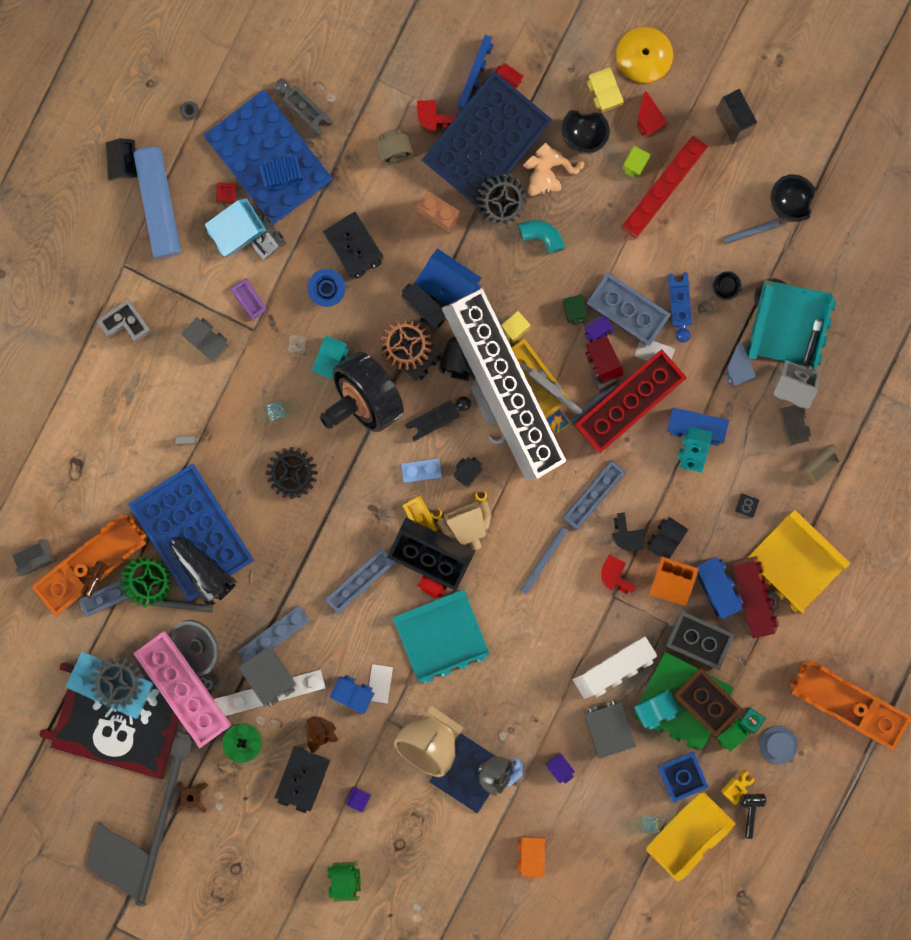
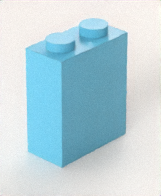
[205,198,267,257]

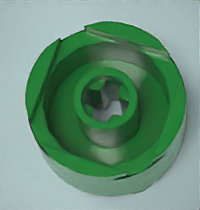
[222,723,263,763]
[327,861,361,902]

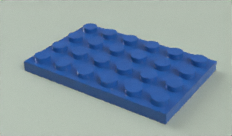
[204,89,333,226]
[128,463,255,602]

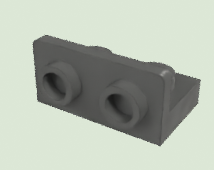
[250,214,286,260]

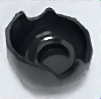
[713,271,742,300]

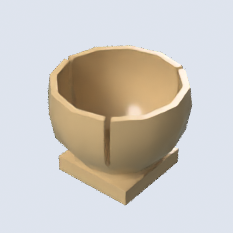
[394,706,463,777]

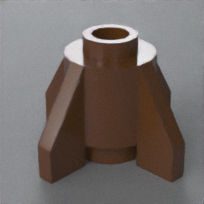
[305,716,338,753]
[177,781,208,813]

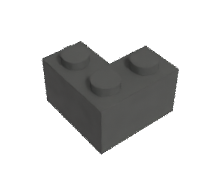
[182,317,229,363]

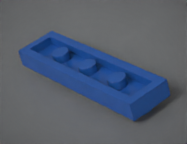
[458,35,494,110]

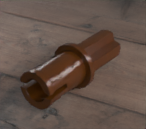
[80,561,107,599]

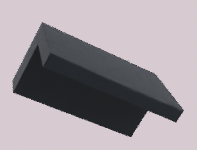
[106,138,137,180]

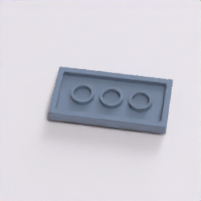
[586,272,671,347]

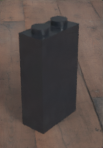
[716,88,757,144]

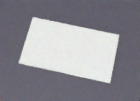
[634,341,675,361]
[369,664,393,704]

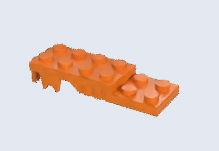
[31,514,147,617]
[790,660,911,751]

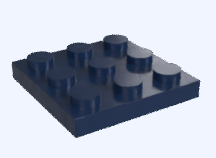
[429,733,496,814]

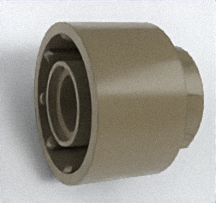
[376,129,413,165]

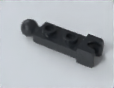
[405,396,471,442]

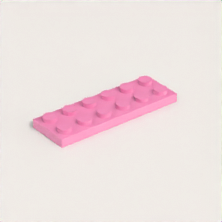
[133,631,232,748]

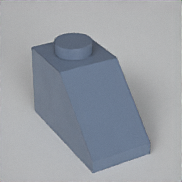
[725,342,756,387]

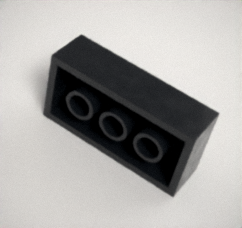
[387,517,475,591]

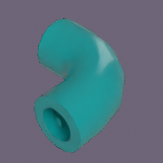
[518,220,566,254]

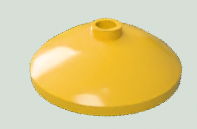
[616,27,673,84]

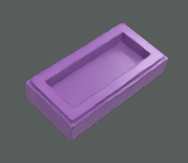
[230,278,267,321]

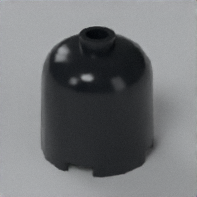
[438,336,475,381]

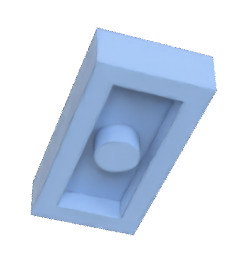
[401,459,442,483]

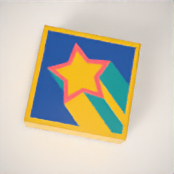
[546,408,571,435]

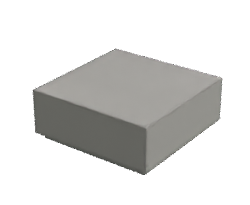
[175,435,197,445]

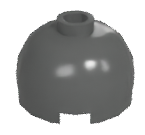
[478,756,515,796]

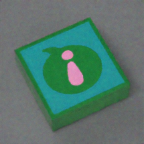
[740,707,766,734]

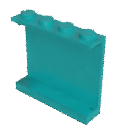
[747,280,836,371]
[393,589,490,684]

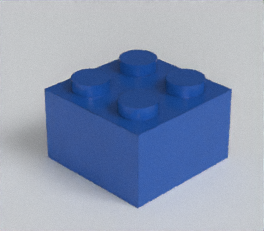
[657,751,709,803]

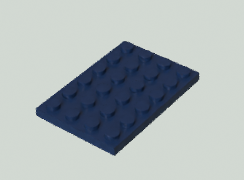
[421,71,553,209]

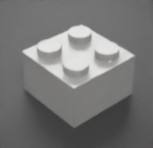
[773,360,821,409]

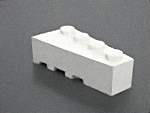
[572,636,657,699]

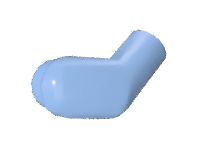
[508,758,523,787]

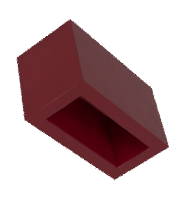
[585,335,624,384]

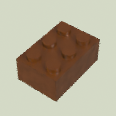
[672,668,743,737]

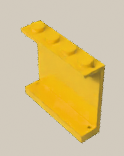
[747,510,851,613]

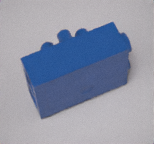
[415,248,482,306]

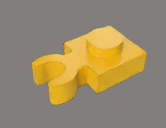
[721,770,755,805]

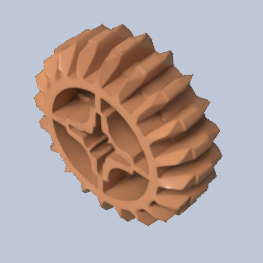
[380,318,432,370]

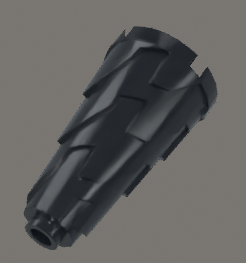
[171,536,237,607]

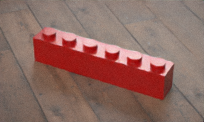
[621,135,708,239]

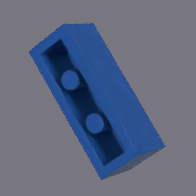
[667,407,729,446]

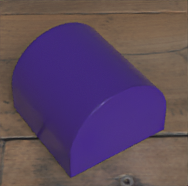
[346,787,372,812]

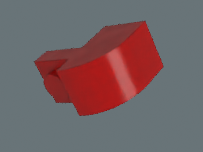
[417,100,455,134]
[601,554,636,594]

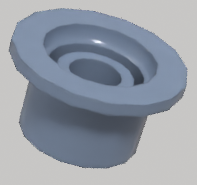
[759,726,798,764]

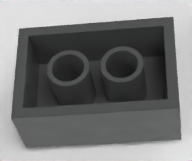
[665,611,735,670]

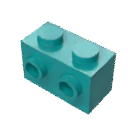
[678,427,712,473]

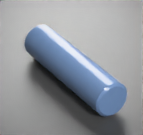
[133,146,181,259]

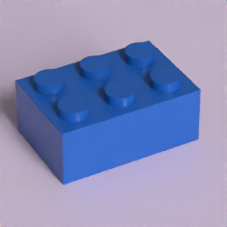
[695,557,743,620]

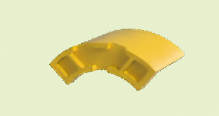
[646,792,736,882]

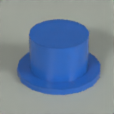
[307,269,346,307]

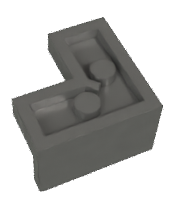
[13,539,57,576]

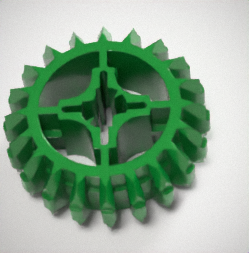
[120,555,172,608]

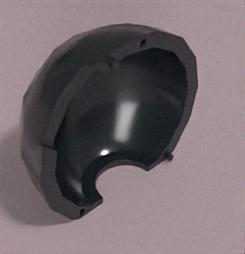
[561,110,610,154]
[770,174,816,223]

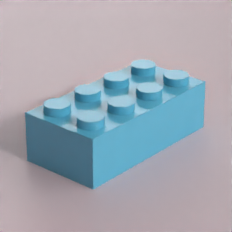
[66,651,154,719]

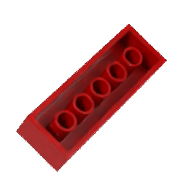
[574,349,687,454]

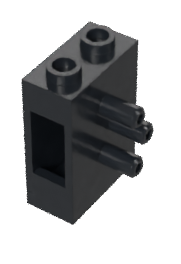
[323,211,384,279]
[275,746,331,813]

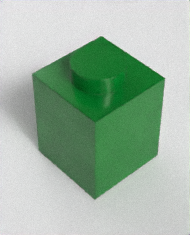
[717,719,750,752]

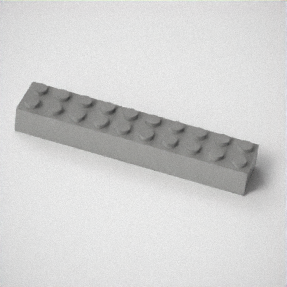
[442,289,566,481]

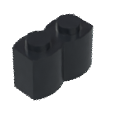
[647,517,689,559]

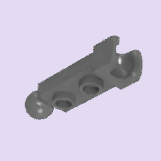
[275,79,333,136]

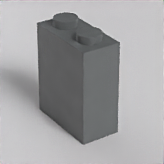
[239,646,297,707]
[584,700,636,759]

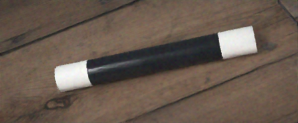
[801,319,823,368]

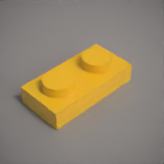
[402,496,439,531]

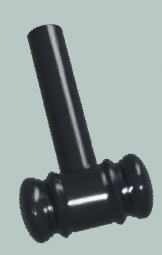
[740,793,767,839]

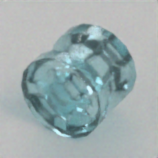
[264,401,287,422]
[640,816,661,833]

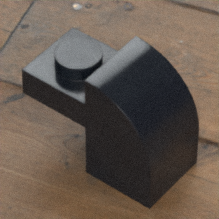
[611,512,645,551]

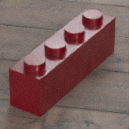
[733,556,779,639]

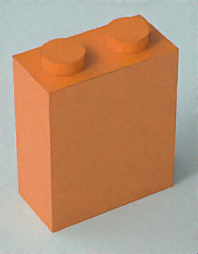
[649,557,699,607]

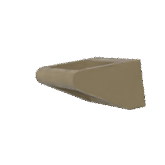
[800,444,842,485]

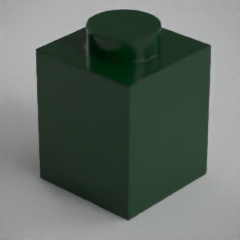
[562,294,587,325]

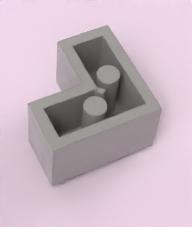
[96,299,152,343]

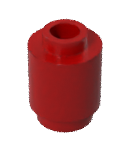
[417,575,447,599]

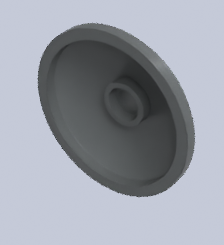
[169,620,219,677]

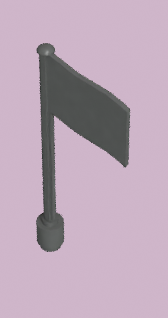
[87,731,193,907]

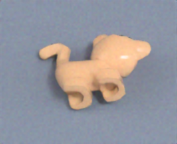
[522,143,584,196]

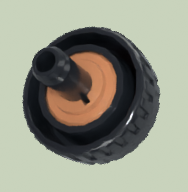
[320,352,404,432]

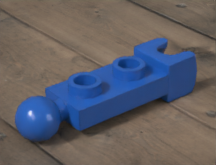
[668,272,692,343]

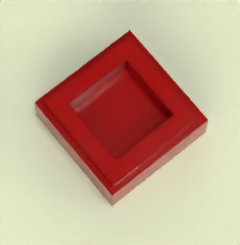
[216,182,237,203]

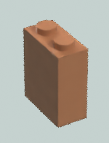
[417,191,460,234]

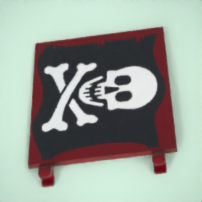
[40,658,179,780]

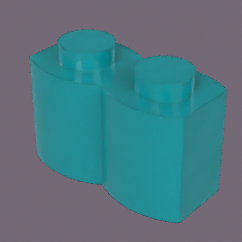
[312,335,349,380]
[634,689,680,730]

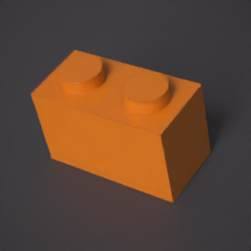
[517,836,545,878]

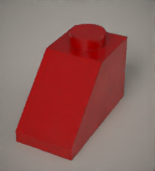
[636,91,668,138]

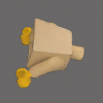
[431,491,491,550]

